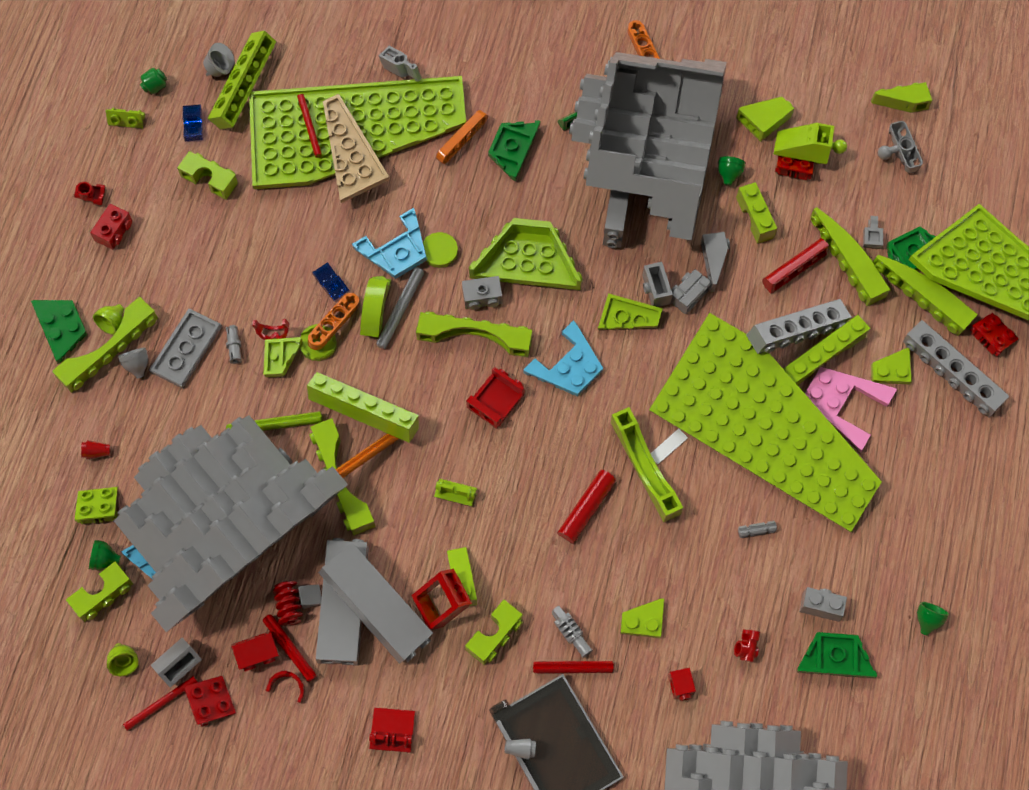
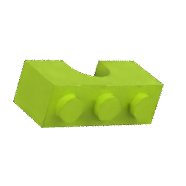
[177,151,238,200]
[736,182,778,244]
[66,561,133,622]
[465,599,523,665]

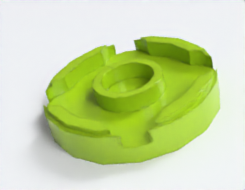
[423,232,458,268]
[300,324,337,361]

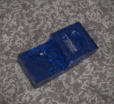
[182,104,203,142]
[312,262,349,301]

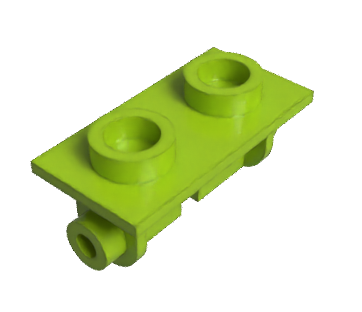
[105,108,145,129]
[434,479,477,507]

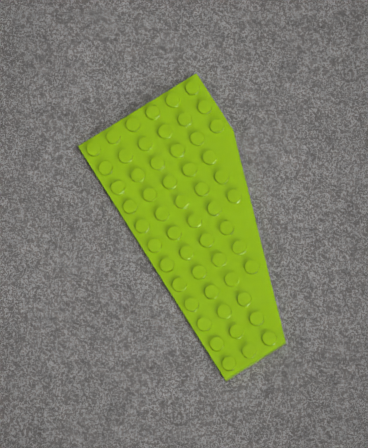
[249,76,466,189]
[649,312,882,532]

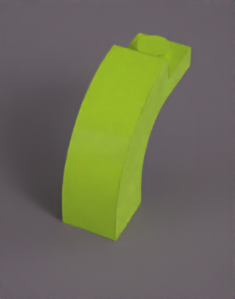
[360,276,391,337]

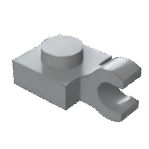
[863,216,883,248]

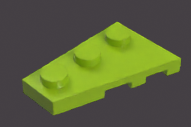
[598,293,663,330]

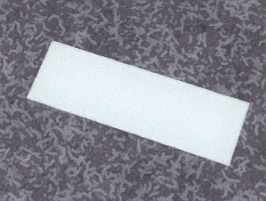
[650,429,688,464]

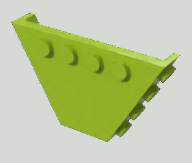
[469,218,583,290]

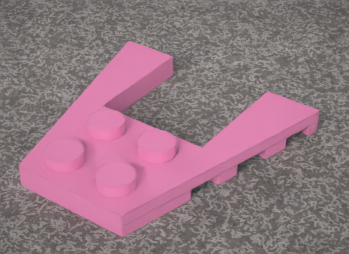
[805,367,897,453]

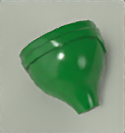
[718,156,746,186]
[88,540,121,570]
[916,602,949,636]

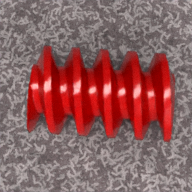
[273,581,303,626]

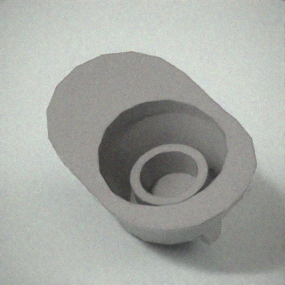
[203,43,235,77]

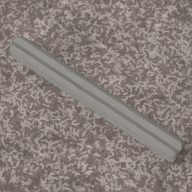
[377,267,424,349]

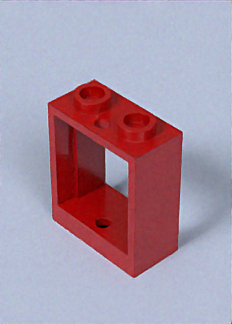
[411,568,472,630]

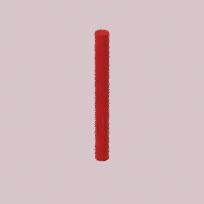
[297,94,322,158]
[123,676,197,731]

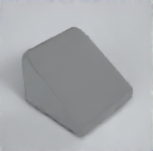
[298,585,322,609]

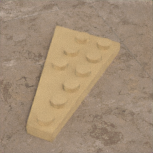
[323,94,389,203]

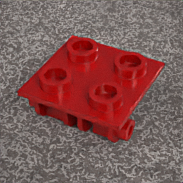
[775,155,814,180]
[970,312,1019,357]
[184,676,236,727]
[369,707,415,753]

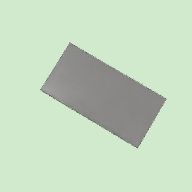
[149,309,222,389]

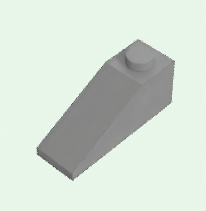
[701,232,730,292]

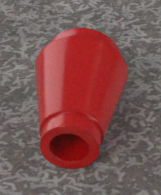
[81,440,110,460]

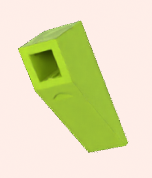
[871,82,932,113]

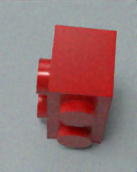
[90,204,133,250]
[231,631,279,671]

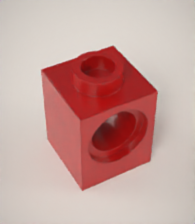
[668,667,696,701]

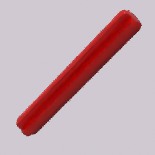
[263,614,317,682]
[533,661,614,673]

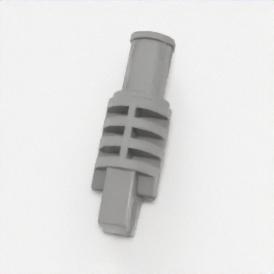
[552,606,593,658]

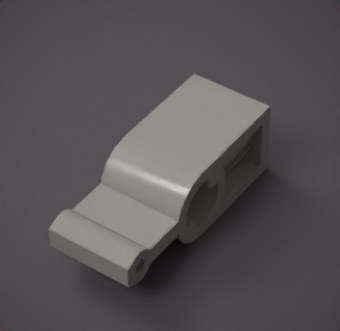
[378,46,422,81]

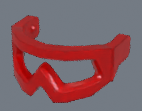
[252,319,289,340]
[265,671,305,703]

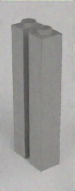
[603,190,629,248]
[316,538,369,666]
[318,542,433,664]

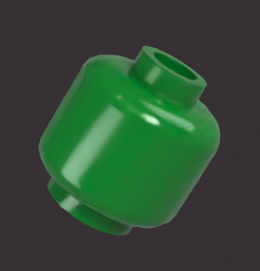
[140,68,168,94]

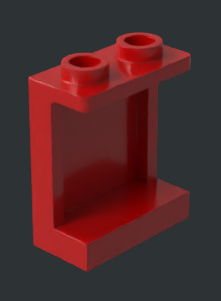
[466,367,525,429]

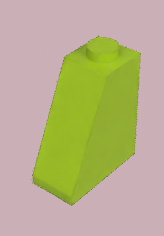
[736,97,794,142]

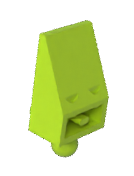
[773,123,847,164]

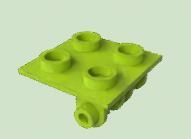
[75,487,118,525]

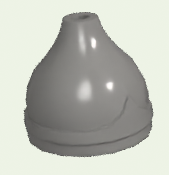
[118,348,148,379]

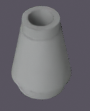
[504,738,536,760]

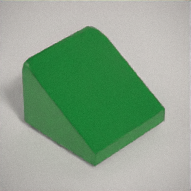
[557,112,577,131]

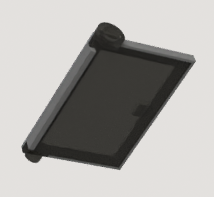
[489,674,624,790]

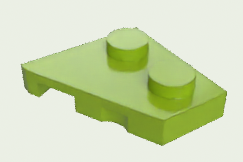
[263,337,303,377]
[871,348,911,385]
[620,598,664,638]

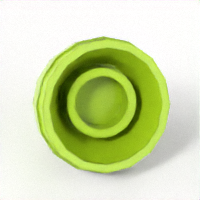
[93,304,124,335]
[106,643,139,677]

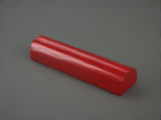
[762,238,829,294]
[557,470,616,544]

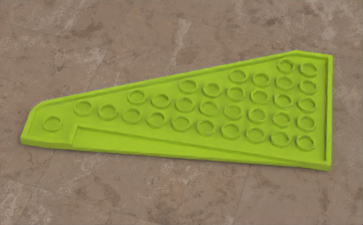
[909,204,1029,320]

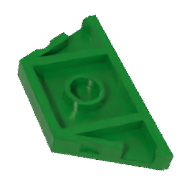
[488,120,541,181]
[887,226,936,270]
[31,300,87,364]
[797,632,877,678]

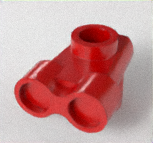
[74,182,105,206]
[734,629,760,662]

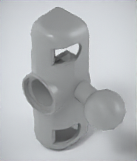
[877,121,923,173]

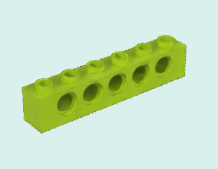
[207,30,276,129]

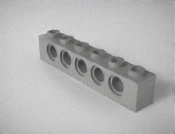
[746,299,851,354]
[903,320,1009,418]

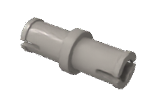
[226,325,242,364]

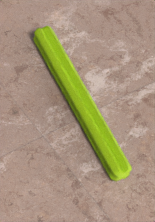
[226,411,322,431]

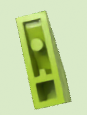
[447,547,477,607]

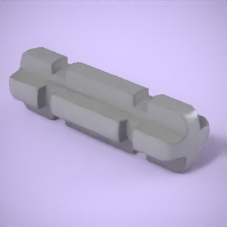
[738,521,777,538]

